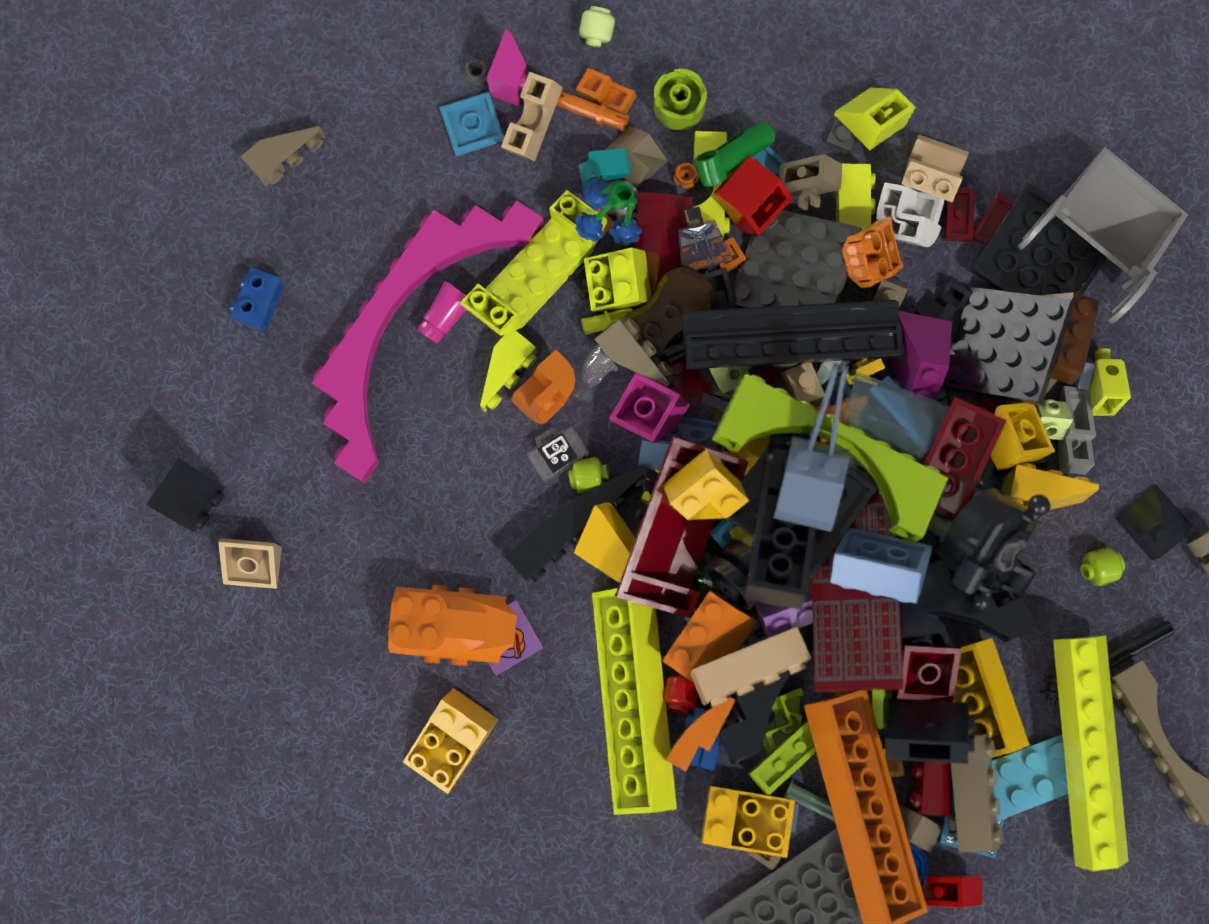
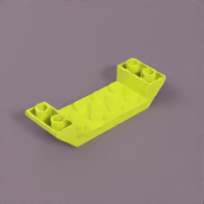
[460,190,607,336]

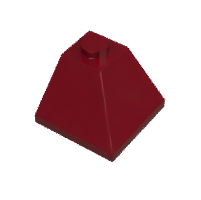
[896,644,961,702]

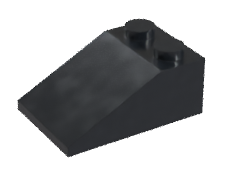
[146,458,225,533]

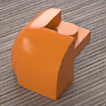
[511,350,576,424]

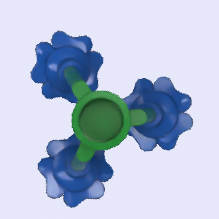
[575,179,642,246]

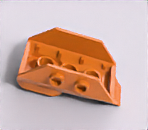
[388,585,517,666]

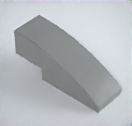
[1058,386,1096,475]

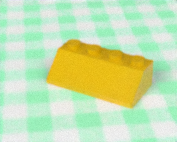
[953,638,1029,757]

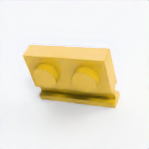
[835,358,885,387]

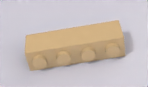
[690,627,811,707]

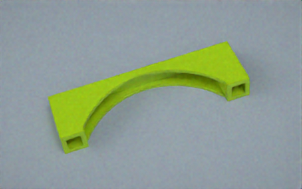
[712,374,948,542]

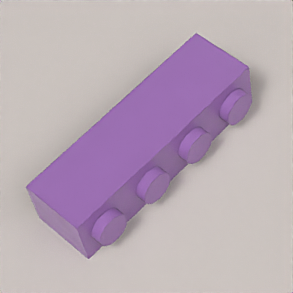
[754,579,813,638]

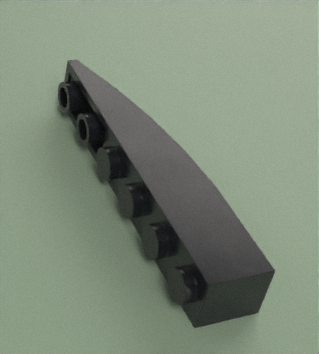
[504,466,648,583]

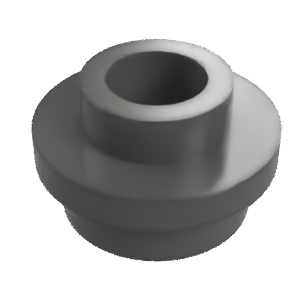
[464,59,490,85]

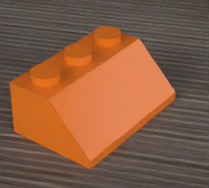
[662,589,757,681]

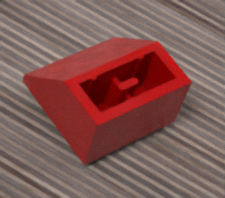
[714,156,793,236]

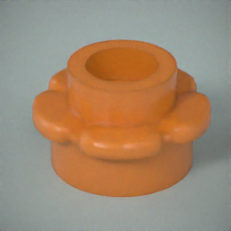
[673,163,699,189]

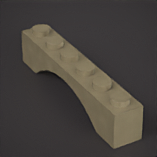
[1110,660,1209,826]

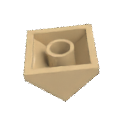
[218,538,282,589]

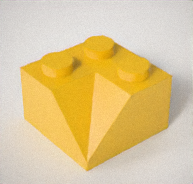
[990,403,1055,470]
[663,449,749,520]

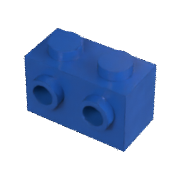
[230,267,285,332]

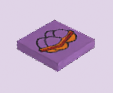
[488,601,543,676]

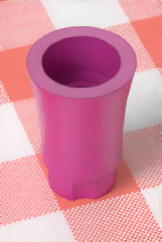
[417,281,467,344]

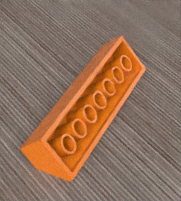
[804,690,928,924]

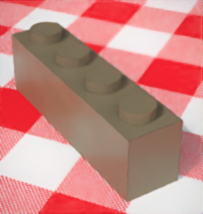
[951,733,1003,852]

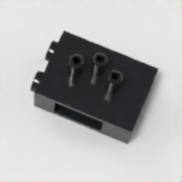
[885,698,975,764]

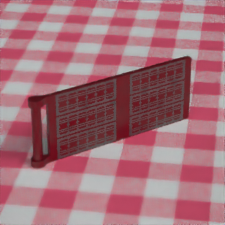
[812,477,904,692]

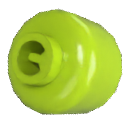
[569,457,610,494]
[1080,547,1125,586]

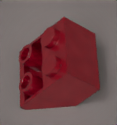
[908,761,953,816]

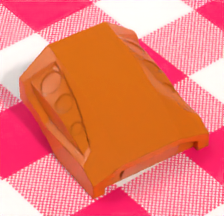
[842,216,904,288]

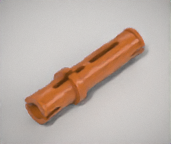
[556,91,629,131]

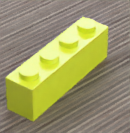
[836,164,876,230]

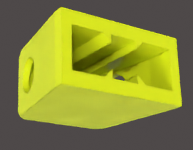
[1089,348,1131,416]

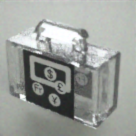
[527,426,589,483]

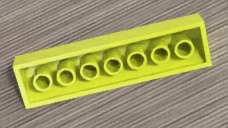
[592,588,677,815]
[1053,635,1129,871]

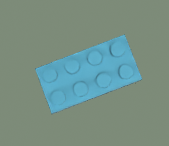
[992,734,1068,821]

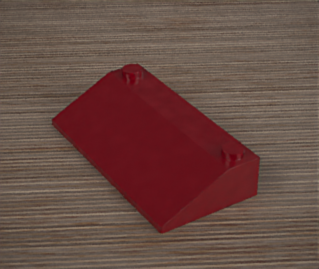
[615,437,749,618]

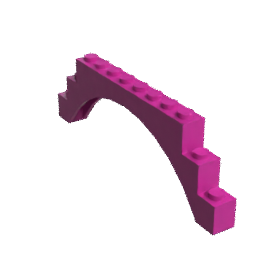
[312,201,544,484]

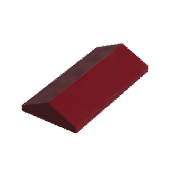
[634,192,692,296]
[923,397,1007,520]

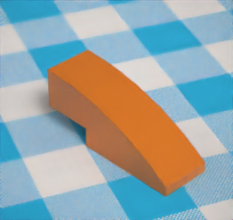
[665,697,735,771]

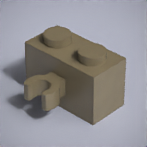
[779,154,842,210]

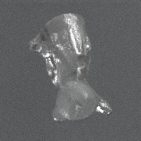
[571,345,619,403]

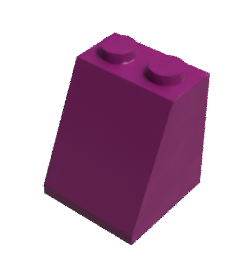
[888,311,952,405]

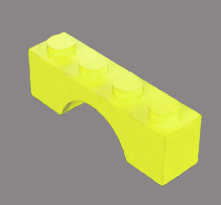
[692,131,731,241]

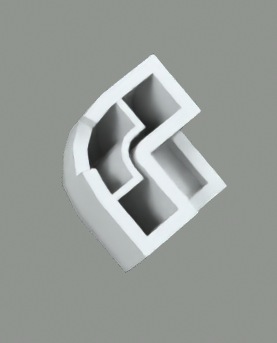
[876,183,944,247]

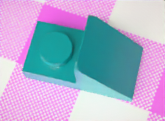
[579,148,631,189]

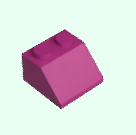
[487,30,528,107]
[609,373,690,444]

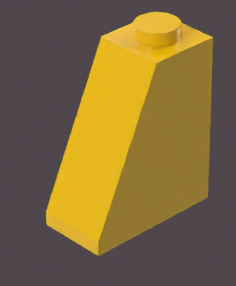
[574,502,635,583]

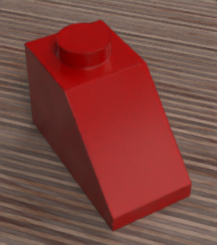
[918,874,983,908]

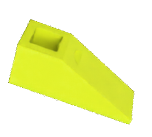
[480,330,537,412]

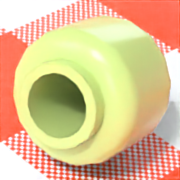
[579,6,615,47]

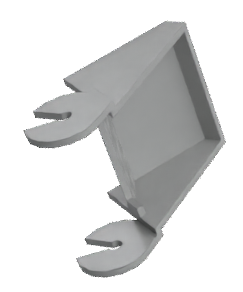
[1017,147,1188,324]

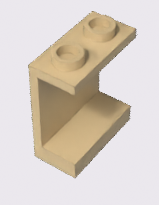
[902,135,969,202]

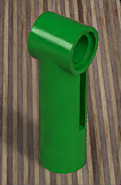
[694,121,775,186]

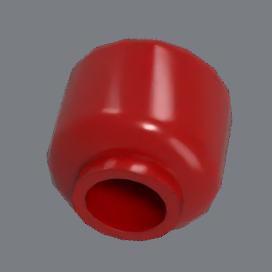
[663,672,699,714]

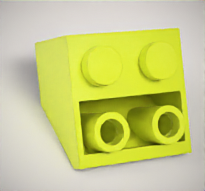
[834,88,916,150]
[584,248,652,312]

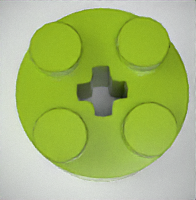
[653,69,707,130]

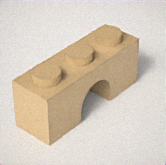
[501,72,563,162]

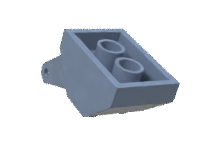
[774,363,849,532]

